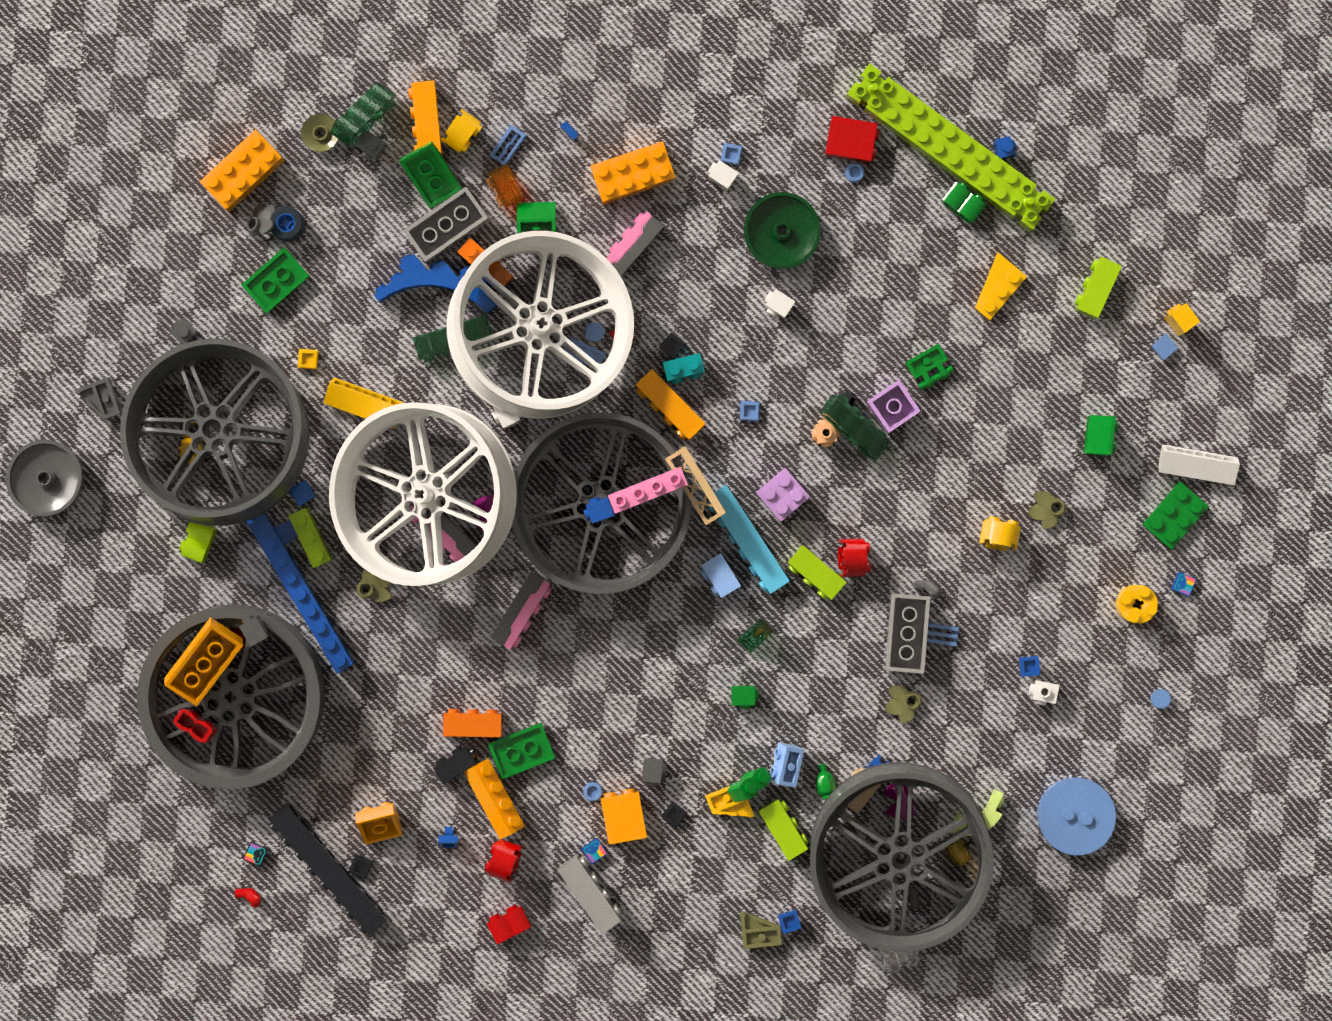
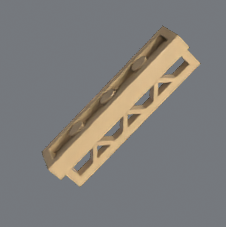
[665,446,726,525]

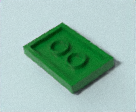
[399,141,463,209]
[241,247,310,314]
[1141,481,1209,550]
[488,722,555,779]

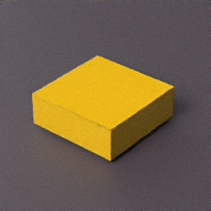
[298,349,319,370]

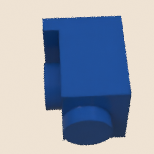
[993,136,1017,160]

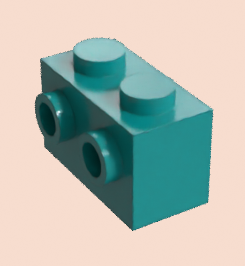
[663,353,705,385]

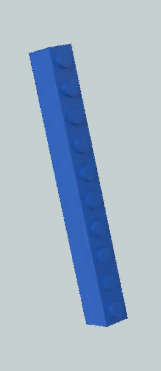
[246,513,355,674]

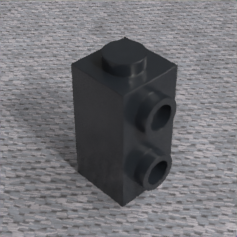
[433,746,478,785]

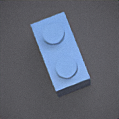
[700,553,741,598]

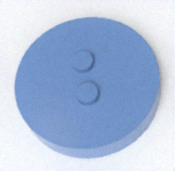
[1037,777,1116,855]

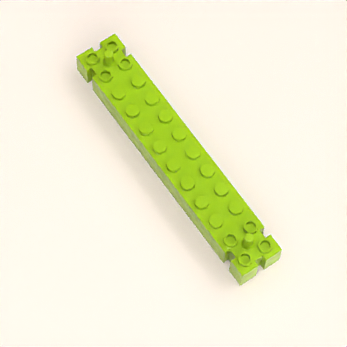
[845,63,1055,232]

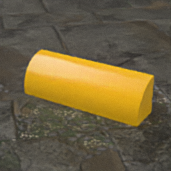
[323,377,404,429]

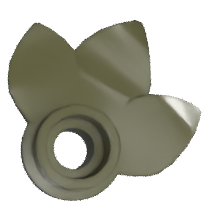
[1028,491,1066,529]
[356,569,392,602]
[884,686,922,723]

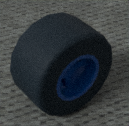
[270,206,305,242]

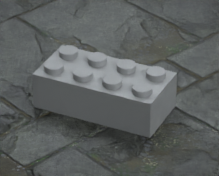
[403,187,489,264]
[885,593,930,674]
[558,854,622,934]

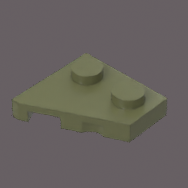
[740,911,782,949]

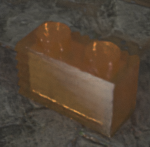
[486,163,526,210]

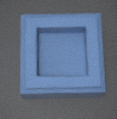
[720,143,743,166]
[1151,334,1178,361]
[740,401,760,421]

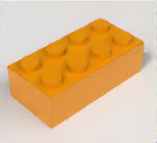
[200,129,285,212]
[590,141,675,205]
[164,617,243,707]

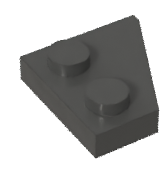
[75,377,122,420]

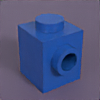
[583,497,614,524]

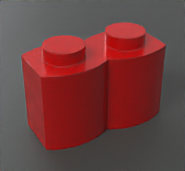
[173,709,218,743]
[487,904,532,944]

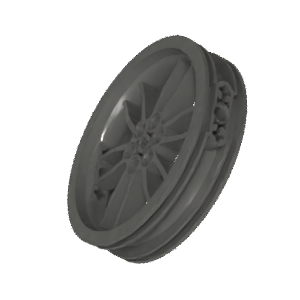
[137,604,325,789]

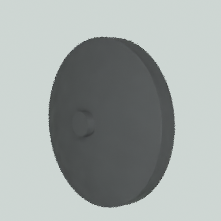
[6,440,84,517]

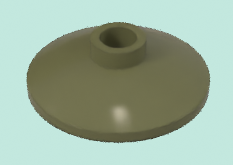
[301,114,340,152]

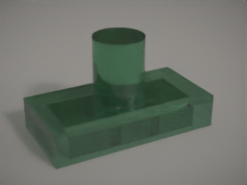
[737,618,774,653]

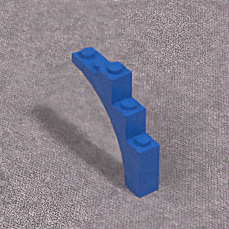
[373,254,498,315]

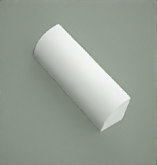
[1159,444,1240,485]

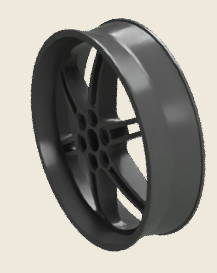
[120,339,310,526]
[512,412,691,594]
[810,762,994,952]

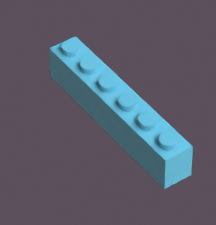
[706,485,789,594]

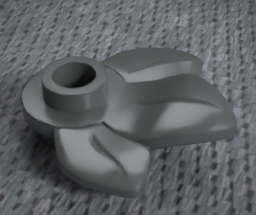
[247,202,276,235]

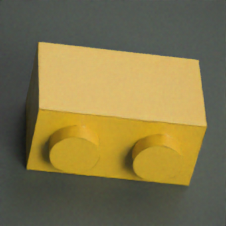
[1164,303,1200,336]

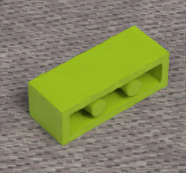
[1074,256,1122,320]
[288,508,333,568]
[787,545,847,600]
[758,798,809,861]

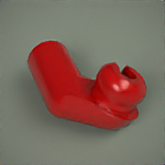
[235,888,261,908]

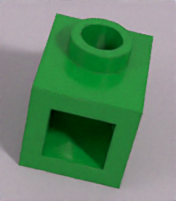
[731,685,759,709]

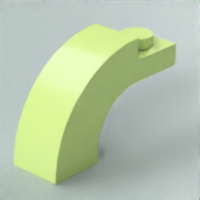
[951,789,1005,836]

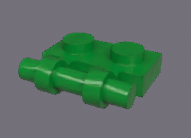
[905,343,954,391]

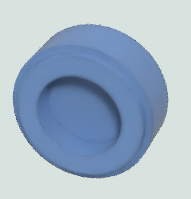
[845,163,864,183]
[585,322,604,342]
[1150,689,1171,708]
[583,782,603,802]

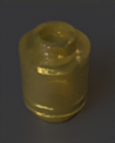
[944,839,972,867]

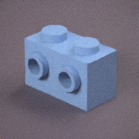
[770,742,804,787]

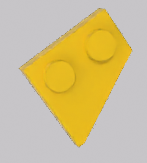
[705,786,754,817]

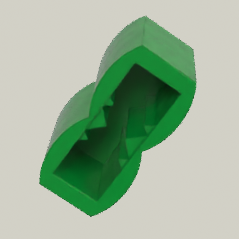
[941,182,986,225]
[727,767,772,803]

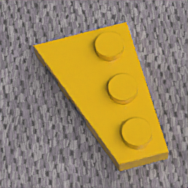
[975,252,1027,321]

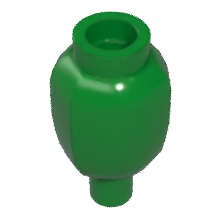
[816,764,836,800]

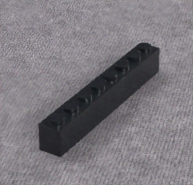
[268,803,388,936]

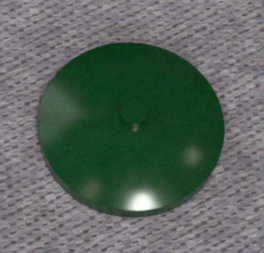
[744,192,821,269]

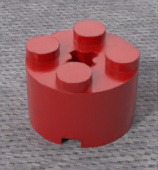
[838,538,871,577]
[484,839,523,883]

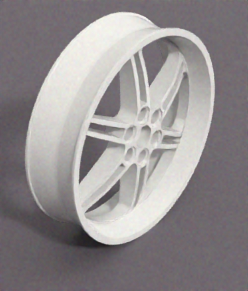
[447,231,634,419]
[329,402,517,586]

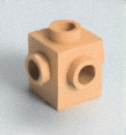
[811,419,840,447]

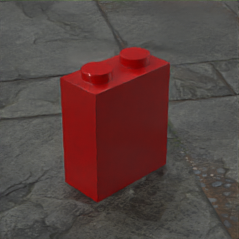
[825,116,880,164]

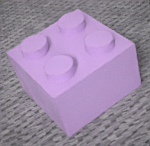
[866,380,921,434]
[755,468,810,522]

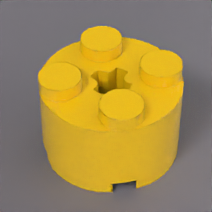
[441,109,482,153]
[979,516,1021,551]
[1115,585,1158,623]

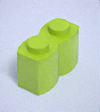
[179,522,218,564]

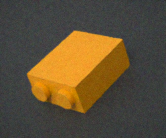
[601,788,647,845]

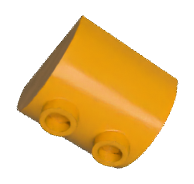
[355,802,403,845]

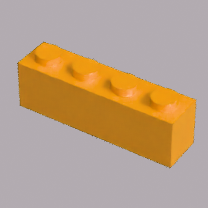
[408,80,443,156]
[636,369,706,440]
[463,759,525,839]

